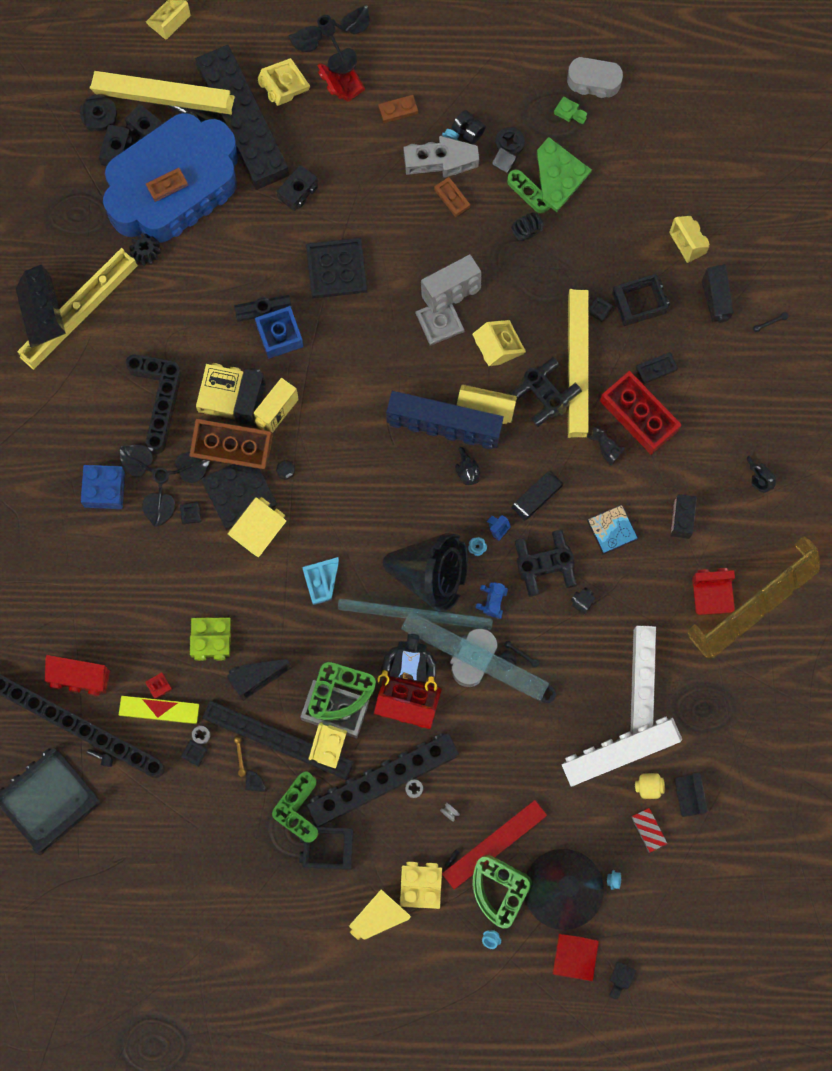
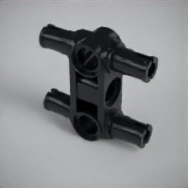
[509,357,582,427]
[515,530,577,597]

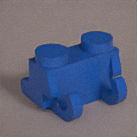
[476,583,508,619]

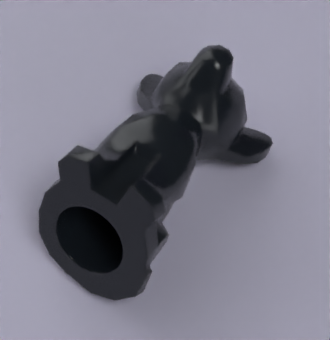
[587,424,626,466]

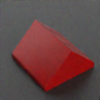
[553,934,599,981]

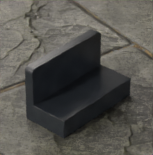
[675,773,708,817]

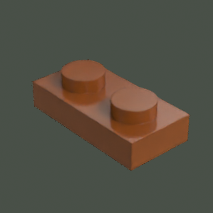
[378,95,418,123]
[146,168,188,202]
[434,177,471,218]

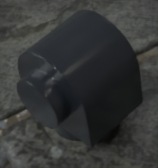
[571,587,596,615]

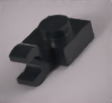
[609,962,636,1000]

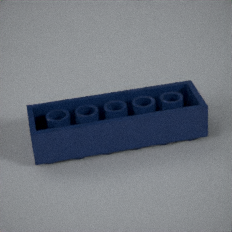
[386,391,504,449]

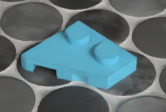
[302,557,339,605]

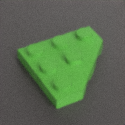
[537,137,592,212]

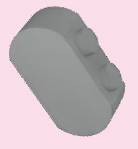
[567,57,623,98]
[450,629,497,687]

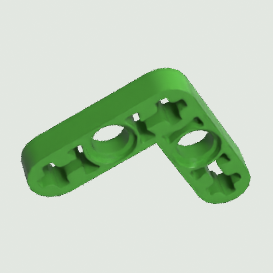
[507,170,551,213]
[272,772,318,842]

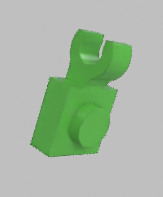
[554,96,587,124]

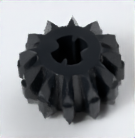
[511,212,544,241]
[129,234,161,266]

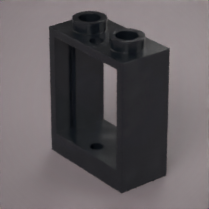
[612,274,670,326]
[233,368,266,427]
[299,827,353,870]

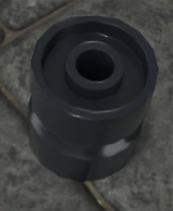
[452,110,486,145]

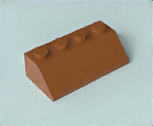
[189,419,273,469]

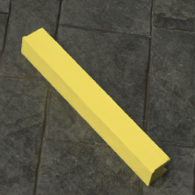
[90,71,235,115]
[17,248,138,370]
[568,289,588,438]

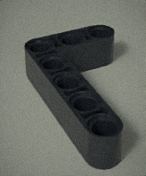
[126,354,181,454]

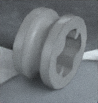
[192,726,210,744]
[405,780,423,798]
[440,803,460,822]

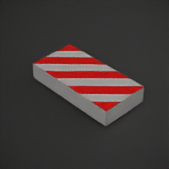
[631,808,667,853]

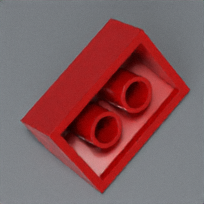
[45,655,110,696]
[374,674,442,729]

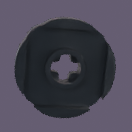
[80,94,117,131]

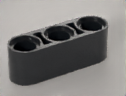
[511,470,564,521]

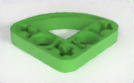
[308,662,376,720]
[473,855,532,929]

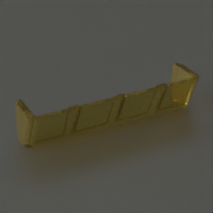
[688,536,820,659]

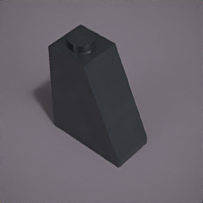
[702,264,733,323]

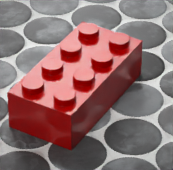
[600,370,681,455]

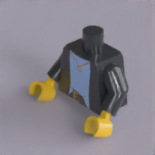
[377,634,437,691]

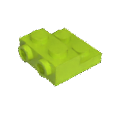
[190,618,231,661]

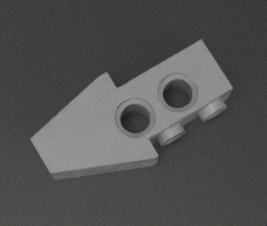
[404,136,479,178]

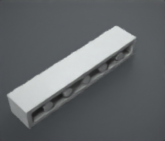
[630,626,656,734]
[562,716,682,787]

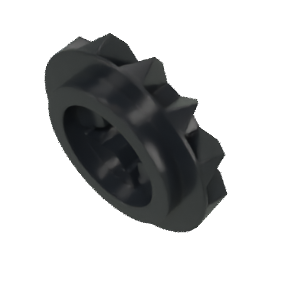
[495,127,525,154]

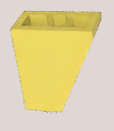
[349,890,411,940]

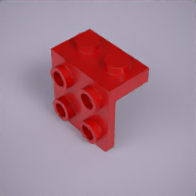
[317,63,365,102]
[692,568,735,615]

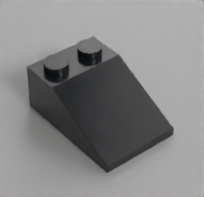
[227,659,291,701]

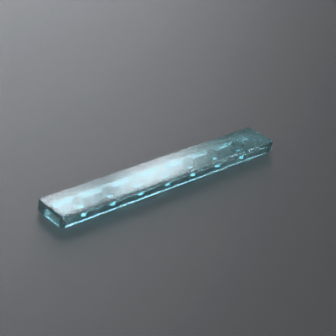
[338,599,493,630]
[401,611,549,701]

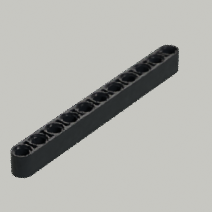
[0,675,165,778]

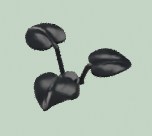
[289,5,370,74]
[120,445,210,527]

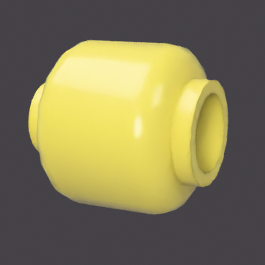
[635,773,665,799]

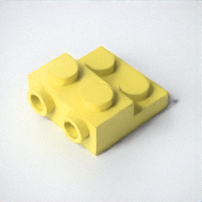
[258,58,310,106]
[400,862,442,909]

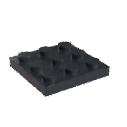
[306,238,367,299]
[201,464,278,530]

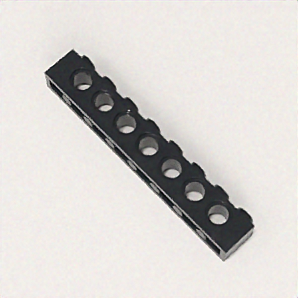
[307,733,459,827]

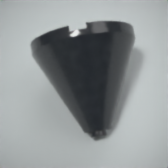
[383,533,468,611]
[523,849,604,930]

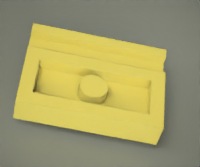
[309,722,347,768]

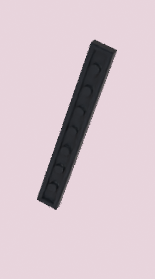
[202,700,354,780]

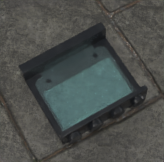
[0,747,102,855]

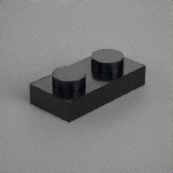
[635,352,678,384]

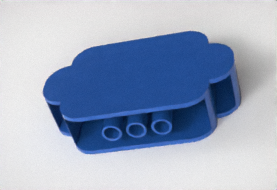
[103,113,238,243]

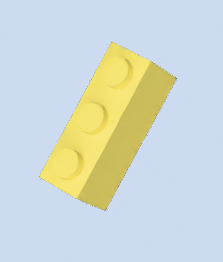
[457,385,517,424]

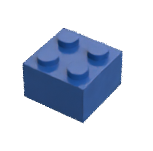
[255,306,304,359]
[81,465,125,509]

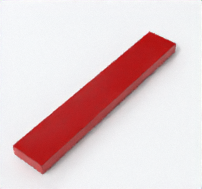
[442,800,547,890]

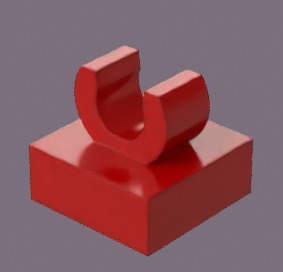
[145,672,172,699]

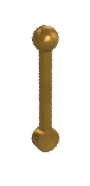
[234,736,246,777]

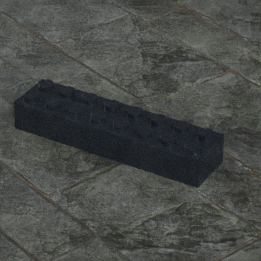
[195,45,289,190]

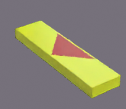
[119,696,200,724]

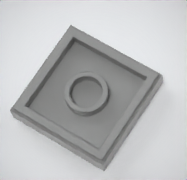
[415,303,464,346]

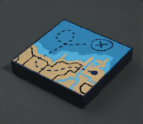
[587,505,638,555]

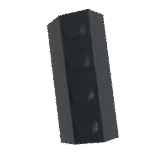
[16,264,66,348]

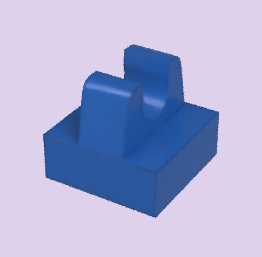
[487,515,511,541]

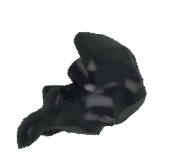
[455,447,480,485]
[747,455,776,493]

